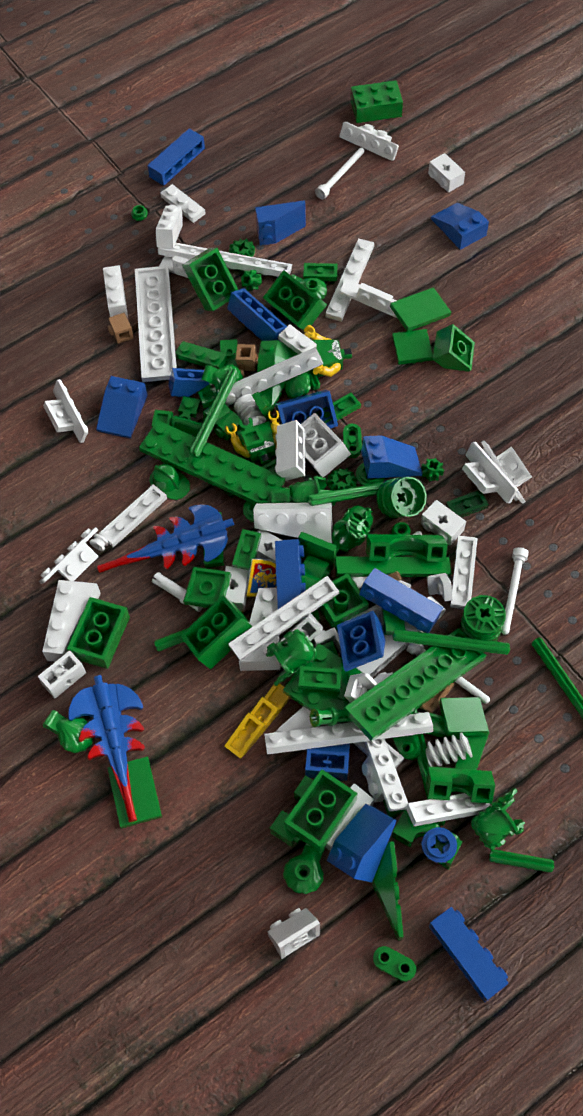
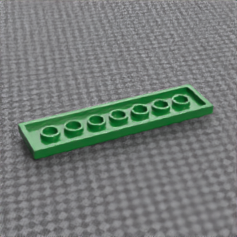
[139,420,285,505]
[343,628,487,742]

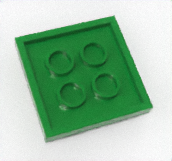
[283,643,363,711]

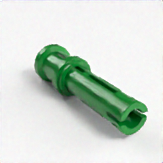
[309,707,353,727]

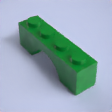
[366,534,448,562]

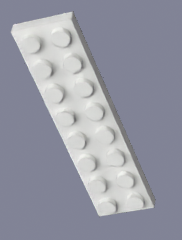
[135,266,177,382]

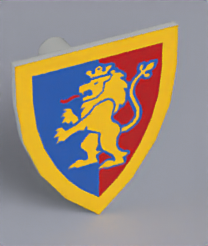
[246,559,277,597]

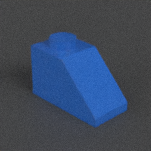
[168,368,209,397]

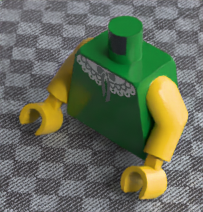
[304,325,352,377]
[225,410,279,466]

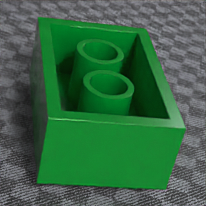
[350,80,403,123]
[182,247,238,311]
[263,270,327,330]
[180,595,253,670]
[67,597,130,669]
[284,769,358,853]

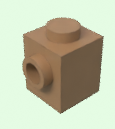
[107,312,134,344]
[235,344,259,371]

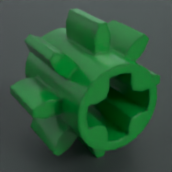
[241,270,262,291]
[421,458,444,482]

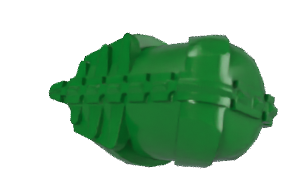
[289,476,341,506]
[332,506,373,552]
[266,629,317,686]
[471,788,525,849]

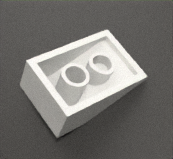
[301,413,351,478]
[267,908,320,959]

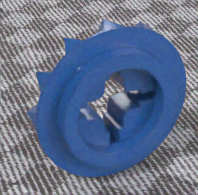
[422,827,457,863]

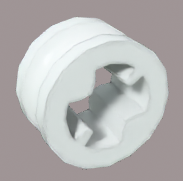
[90,533,109,551]

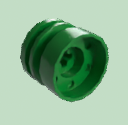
[376,477,427,518]
[460,595,506,641]

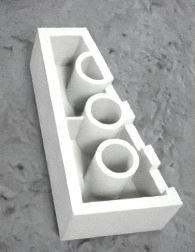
[253,503,333,543]
[42,580,101,662]
[239,588,280,671]

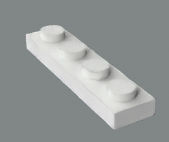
[99,484,167,547]
[450,535,477,609]
[406,793,491,826]

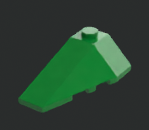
[257,340,299,409]
[371,842,404,941]

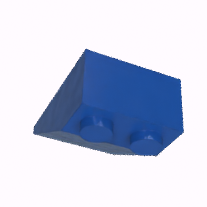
[255,200,306,246]
[431,203,489,250]
[96,376,147,439]
[361,436,422,478]
[337,611,386,672]
[327,804,397,882]

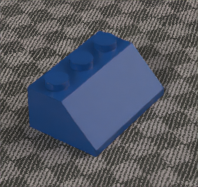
[275,390,338,428]

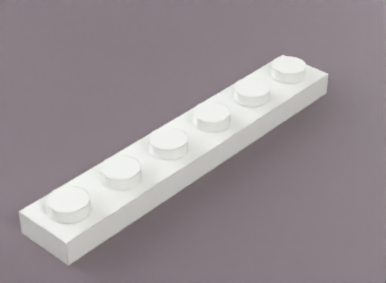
[325,238,374,322]
[217,347,323,406]
[229,576,339,662]

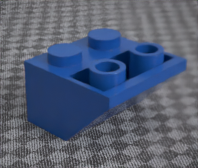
[305,743,350,781]

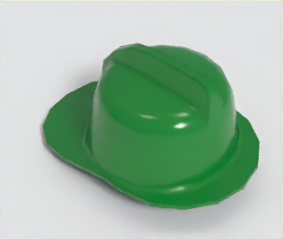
[149,464,190,500]

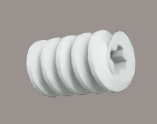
[234,394,266,426]
[426,733,472,767]

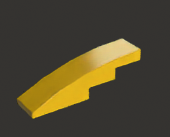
[225,683,290,758]

